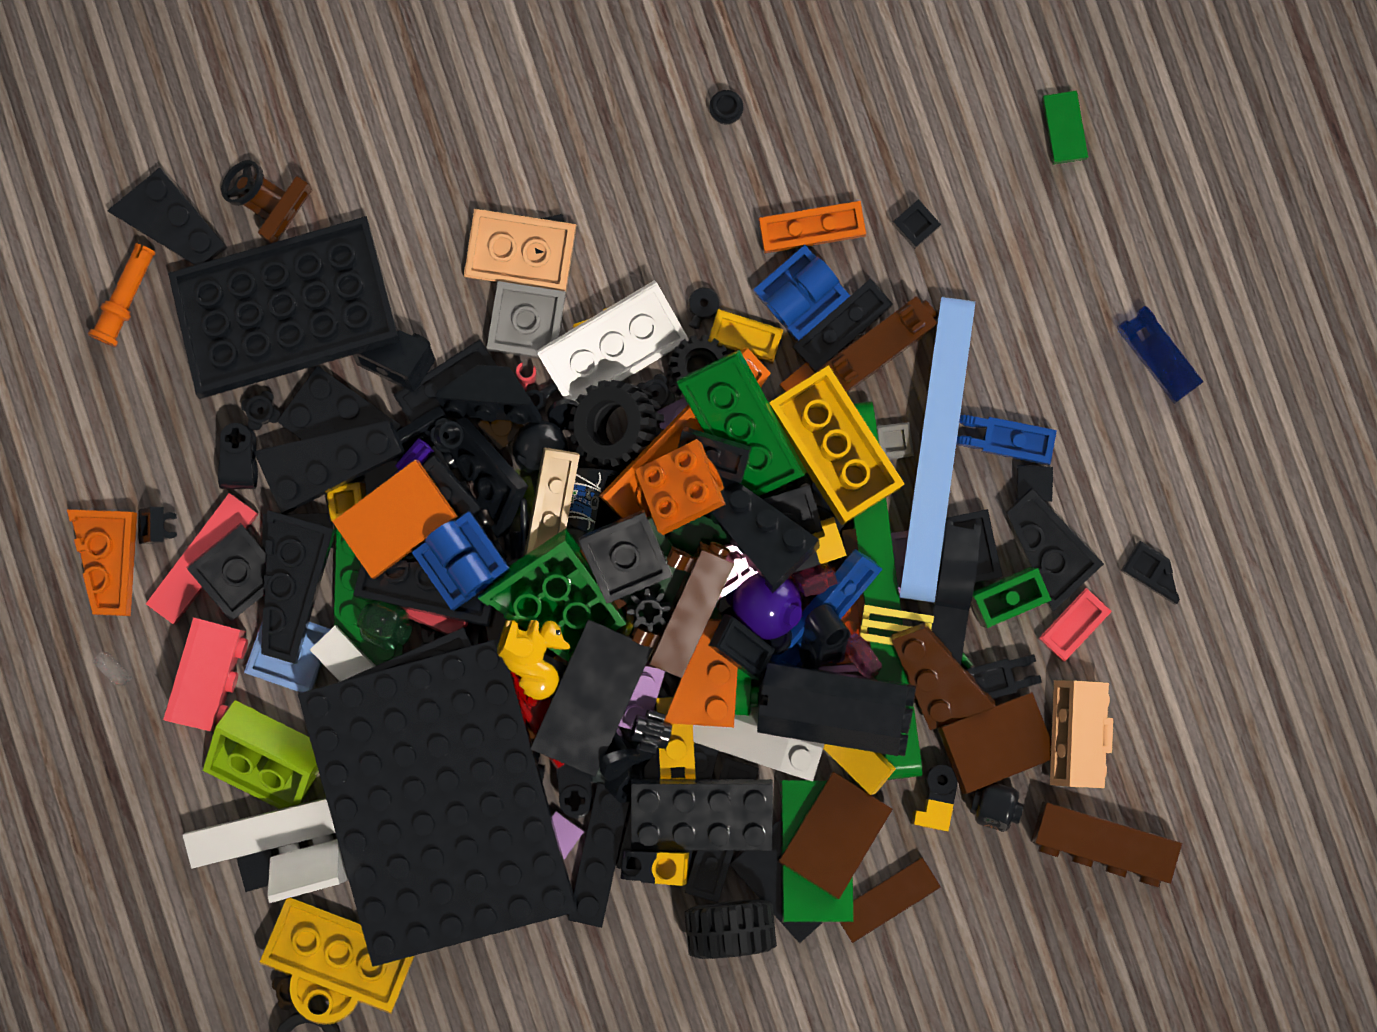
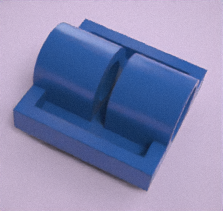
[753,245,850,342]
[412,512,511,611]

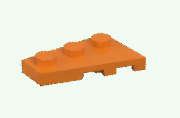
[67,509,137,616]
[664,619,738,728]

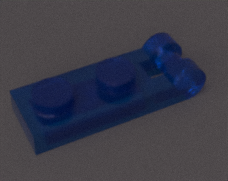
[1117,306,1204,404]

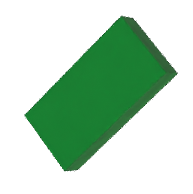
[1042,91,1088,165]

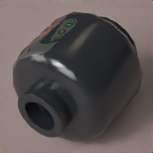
[970,783,1025,832]

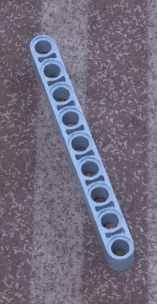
[900,297,976,602]

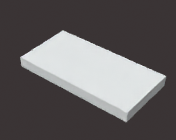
[536,280,689,404]

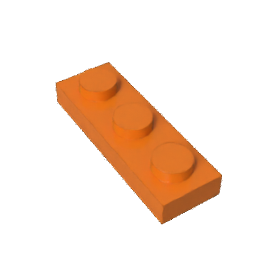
[759,201,866,254]

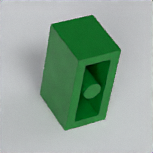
[971,567,1051,628]

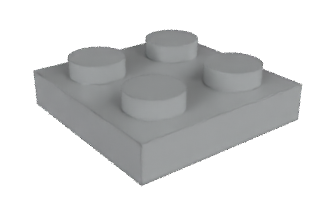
[487,281,566,359]

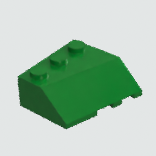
[478,528,626,662]

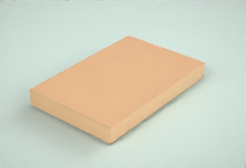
[464,209,577,292]

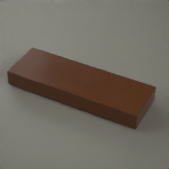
[839,857,941,943]

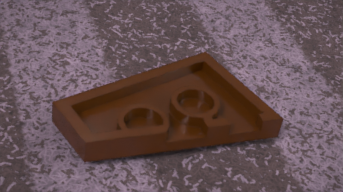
[892,623,996,730]

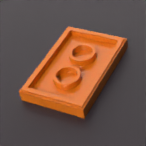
[332,460,458,579]

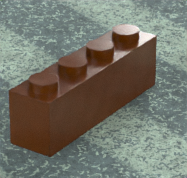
[1031,802,1182,887]

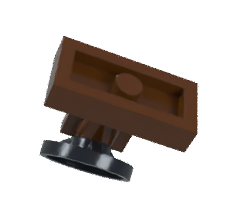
[221,160,312,244]

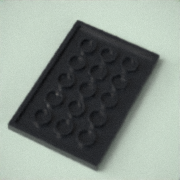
[168,216,400,399]

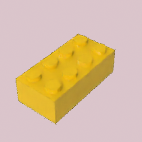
[769,365,905,526]

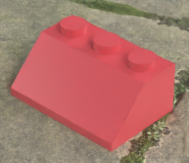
[163,617,248,731]

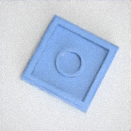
[244,622,331,692]

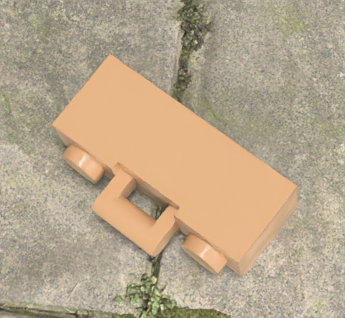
[1050,680,1113,788]

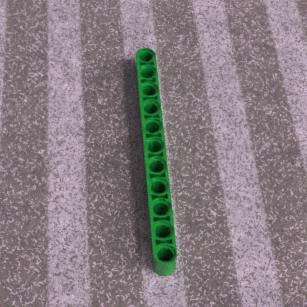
[852,401,922,780]

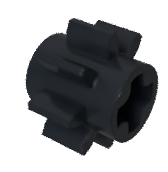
[626,586,671,632]
[630,709,672,755]

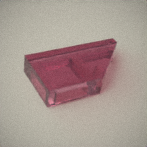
[845,633,882,678]

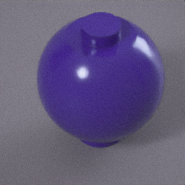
[726,572,802,640]

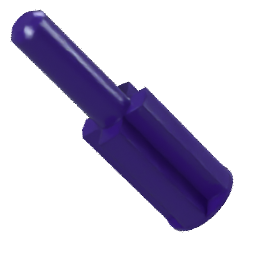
[393,438,434,476]

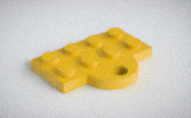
[260,897,415,1025]

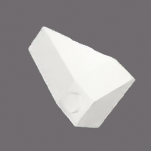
[693,704,824,782]

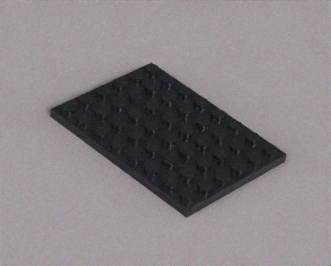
[298,638,578,967]

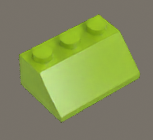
[202,700,319,809]

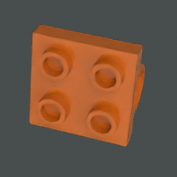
[635,439,726,535]

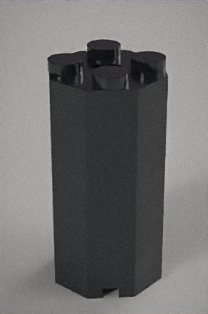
[757,661,916,756]

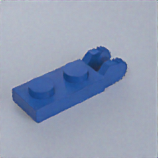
[956,415,1057,465]

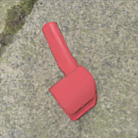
[516,363,537,391]

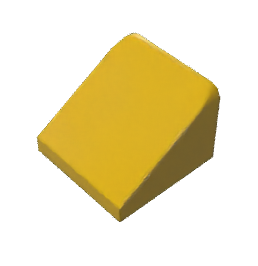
[327,482,366,522]

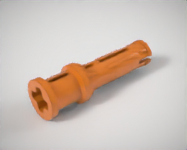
[88,243,156,347]

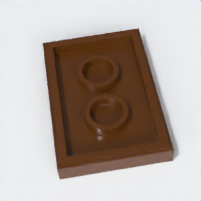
[938,692,1051,794]
[778,772,893,899]

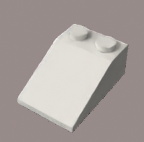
[268,834,348,903]

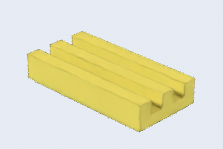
[858,605,934,646]

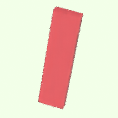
[146,493,258,625]

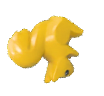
[497,620,570,700]

